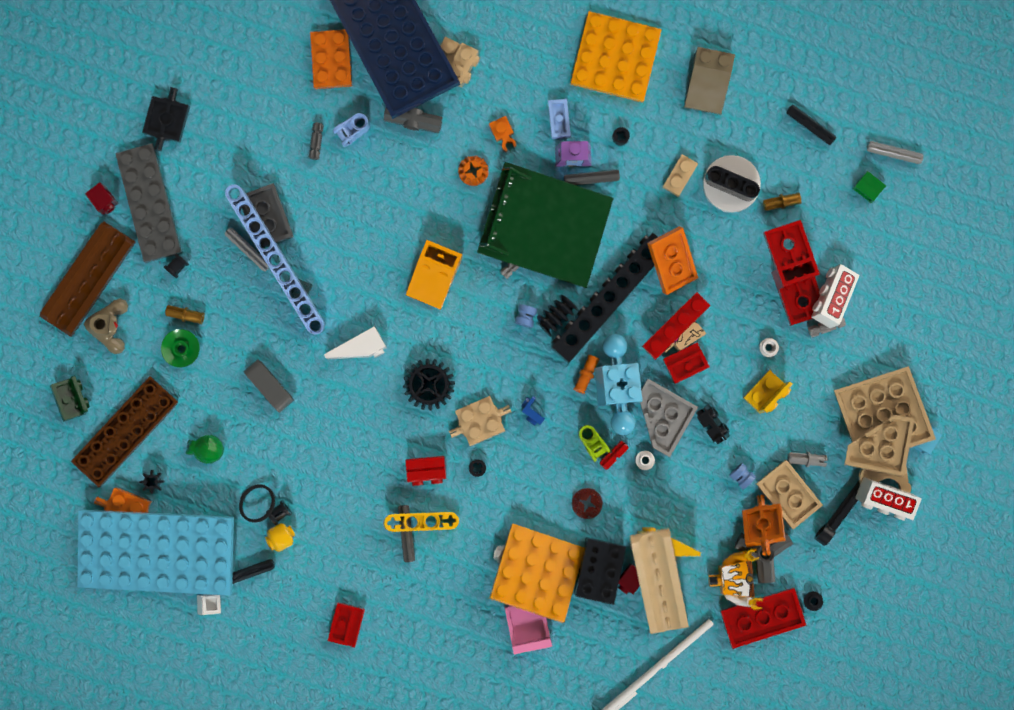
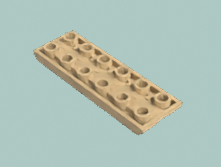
[630,528,689,634]

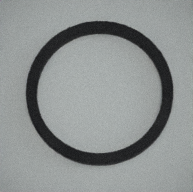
[239,484,275,523]

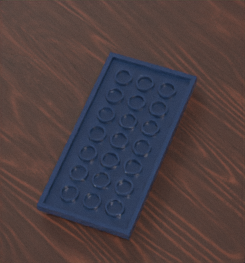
[330,0,460,119]

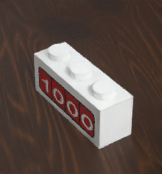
[811,264,860,328]
[855,477,922,521]

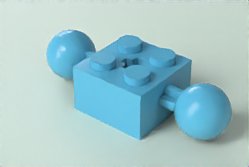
[594,334,642,435]

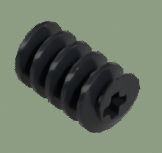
[537,295,578,337]

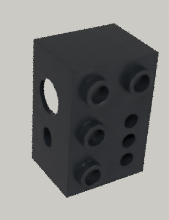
[574,537,626,605]

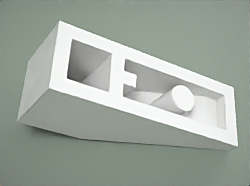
[324,327,387,359]

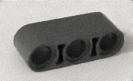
[243,359,294,413]

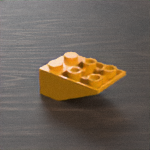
[406,240,463,310]

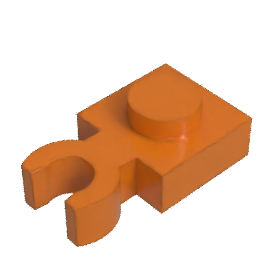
[489,116,516,152]

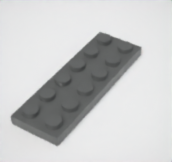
[115,143,182,263]

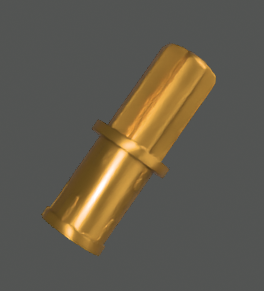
[762,192,802,211]
[165,305,205,324]

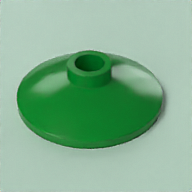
[161,329,200,368]

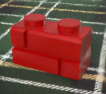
[405,456,447,486]

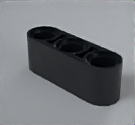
[705,166,760,201]

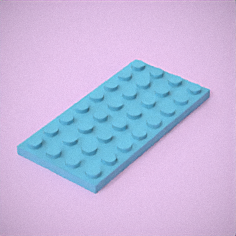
[77,509,234,596]

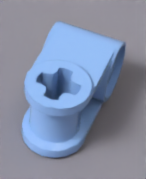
[333,113,370,147]

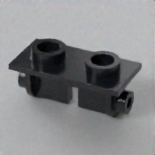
[696,404,730,445]

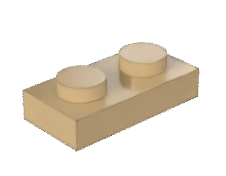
[662,154,698,197]

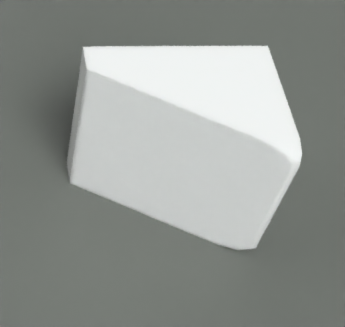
[197,594,221,615]

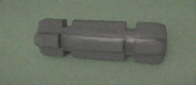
[309,122,324,160]

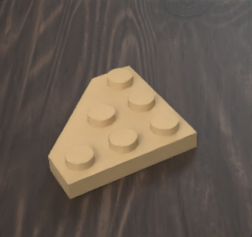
[844,415,914,477]

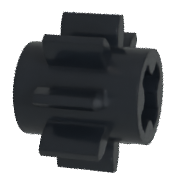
[139,470,165,494]

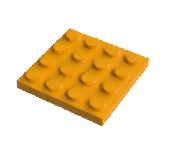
[570,11,662,103]
[489,523,584,623]

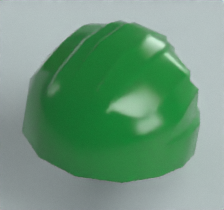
[186,435,224,464]

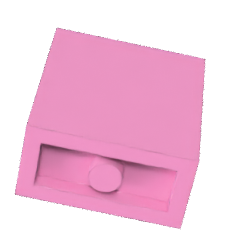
[504,605,552,654]

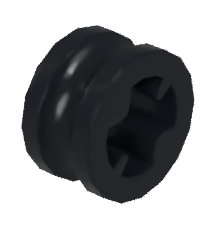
[612,127,630,146]
[469,460,486,477]

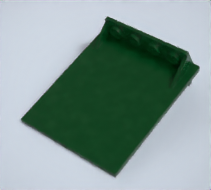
[477,162,614,288]

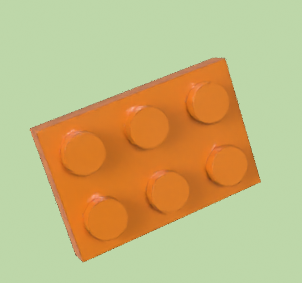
[310,30,352,89]
[647,226,698,295]

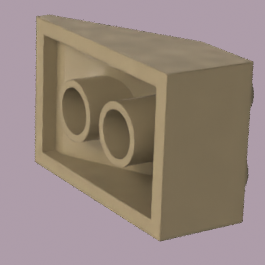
[684,47,735,115]

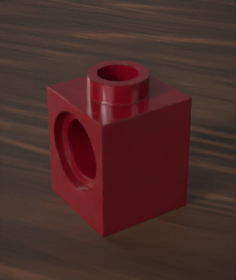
[85,182,119,215]
[618,563,640,595]

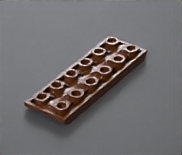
[39,221,136,337]
[71,376,178,487]

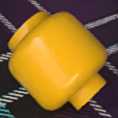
[265,523,295,552]

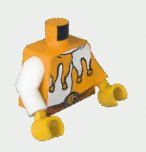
[708,548,763,610]

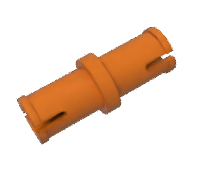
[573,354,600,394]

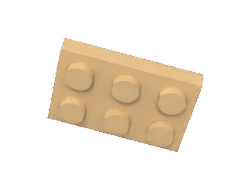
[756,460,823,529]

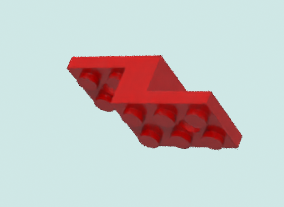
[763,220,820,326]

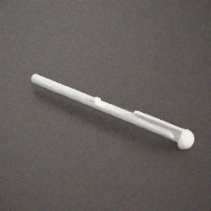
[601,619,714,710]

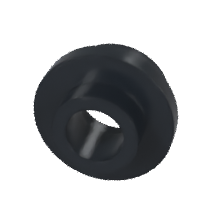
[803,591,823,611]

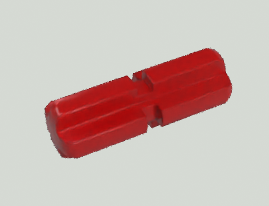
[599,441,629,470]

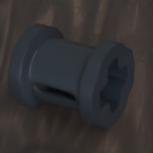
[164,253,189,278]
[266,500,292,525]

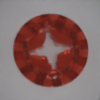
[572,488,603,519]

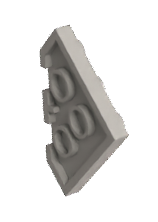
[640,379,698,457]

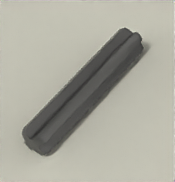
[564,170,620,185]
[398,505,415,563]

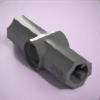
[383,108,443,134]

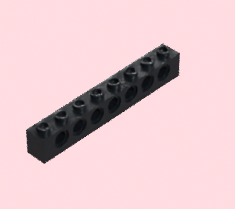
[551,233,658,364]

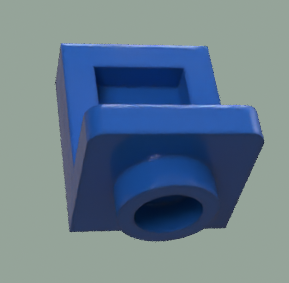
[521,396,545,426]

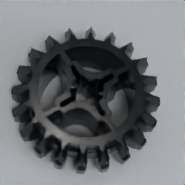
[403,359,455,411]

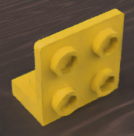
[743,370,792,414]

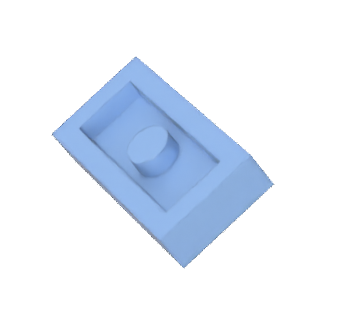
[548,99,571,139]

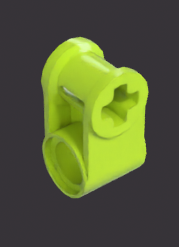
[578,425,611,462]

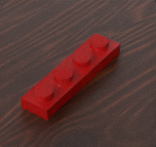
[642,292,711,360]

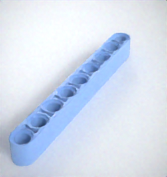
[225,184,325,334]

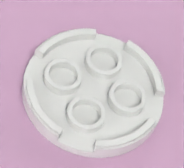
[703,155,761,213]

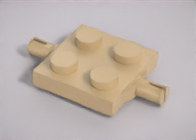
[449,396,511,447]

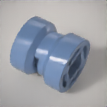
[514,304,537,328]
[729,463,756,490]

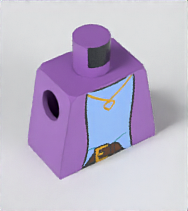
[555,141,591,167]

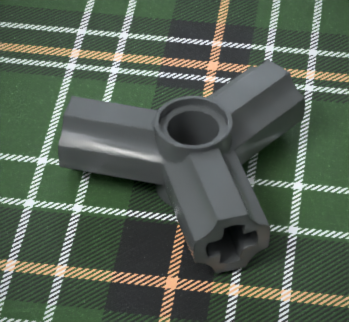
[734,532,793,583]

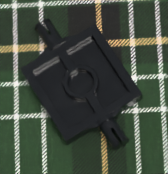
[142,87,190,151]

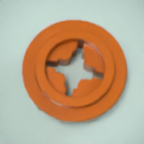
[458,155,489,186]

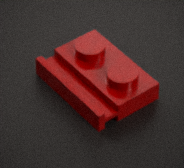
[662,342,710,384]
[328,602,365,648]

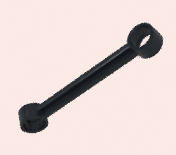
[814,480,860,546]

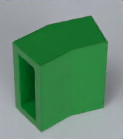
[852,171,886,203]

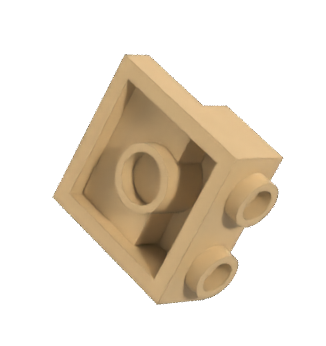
[440,37,480,88]

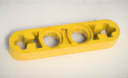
[383,512,459,532]

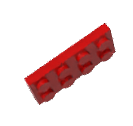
[720,588,807,649]

